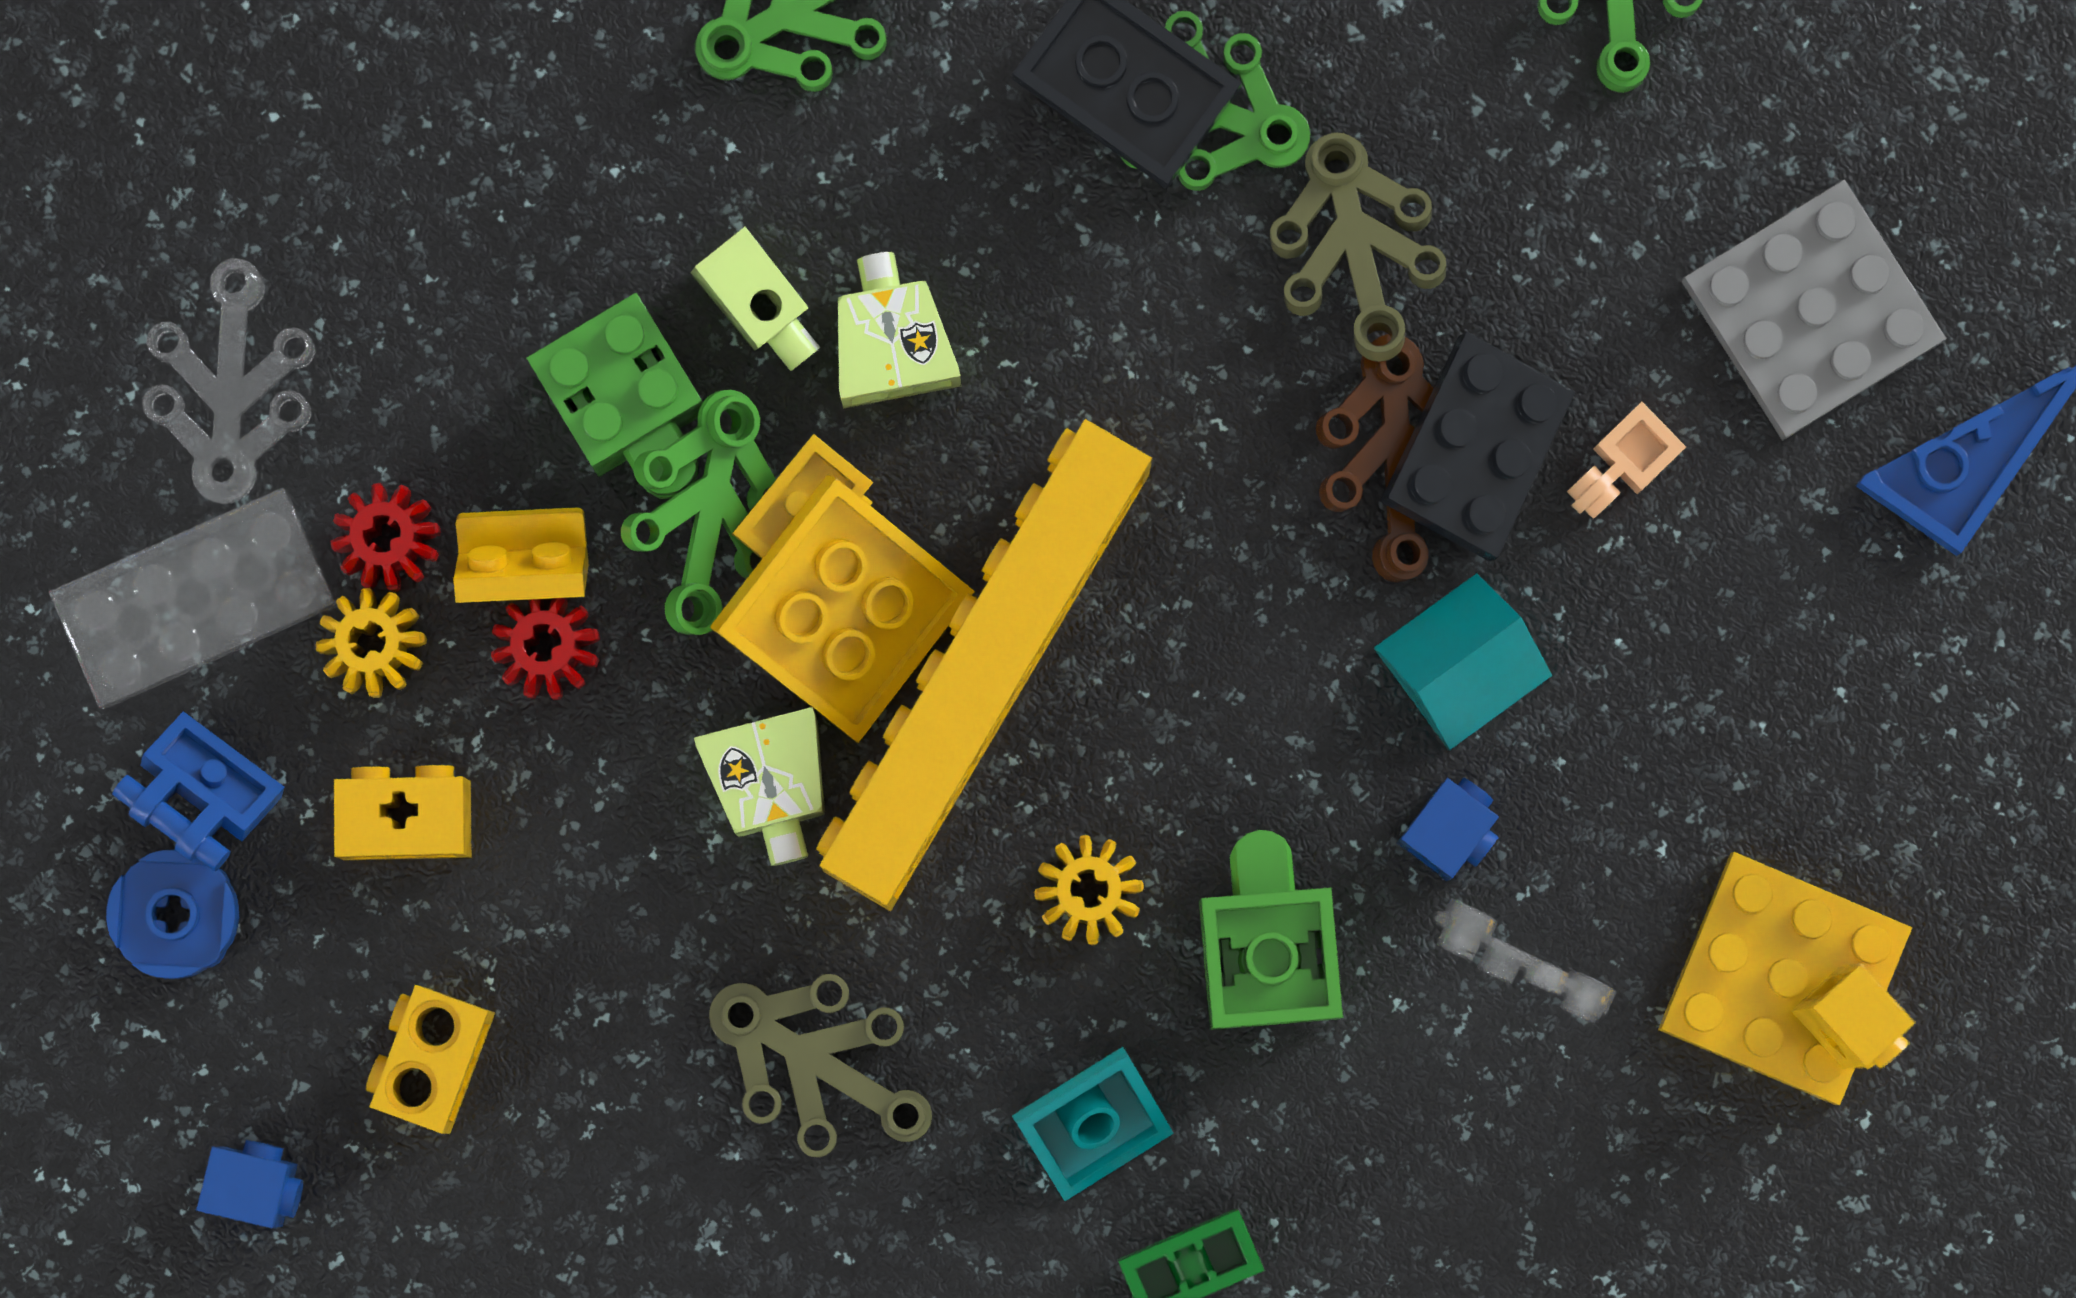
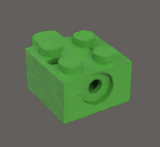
[527,292,703,499]
[1199,830,1343,1030]

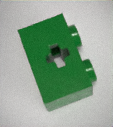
[1117,1209,1265,1298]

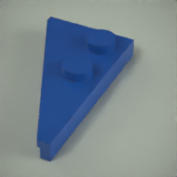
[1856,366,2076,556]

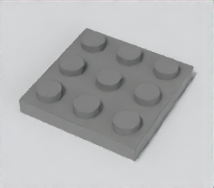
[1681,179,1947,441]

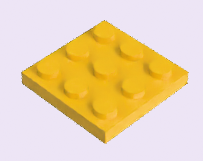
[710,474,975,743]
[1658,852,1912,1105]

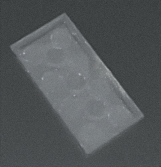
[49,488,337,710]

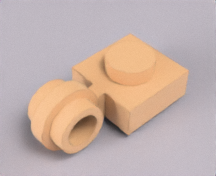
[1567,402,1686,519]

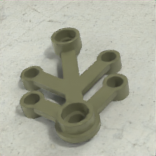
[1270,133,1446,362]
[709,974,932,1157]

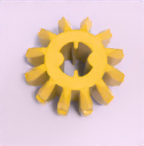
[315,588,427,698]
[1034,835,1144,945]

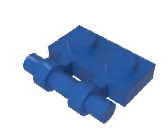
[112,711,285,872]

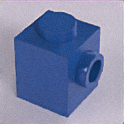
[1396,778,1499,881]
[196,1140,303,1228]

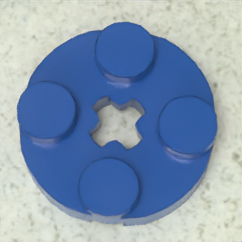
[106,850,239,979]

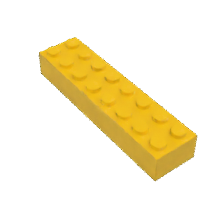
[816,419,1152,912]

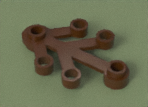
[1316,334,1434,582]

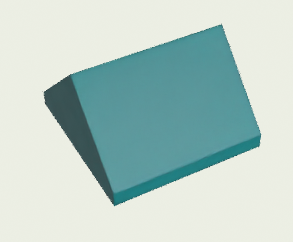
[1374,573,1552,750]
[1012,1047,1174,1201]

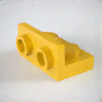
[732,434,873,558]
[453,507,589,603]

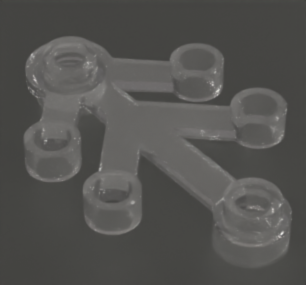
[142,258,315,504]
[1433,899,1617,1024]

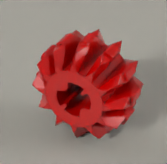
[331,483,441,592]
[491,598,600,700]

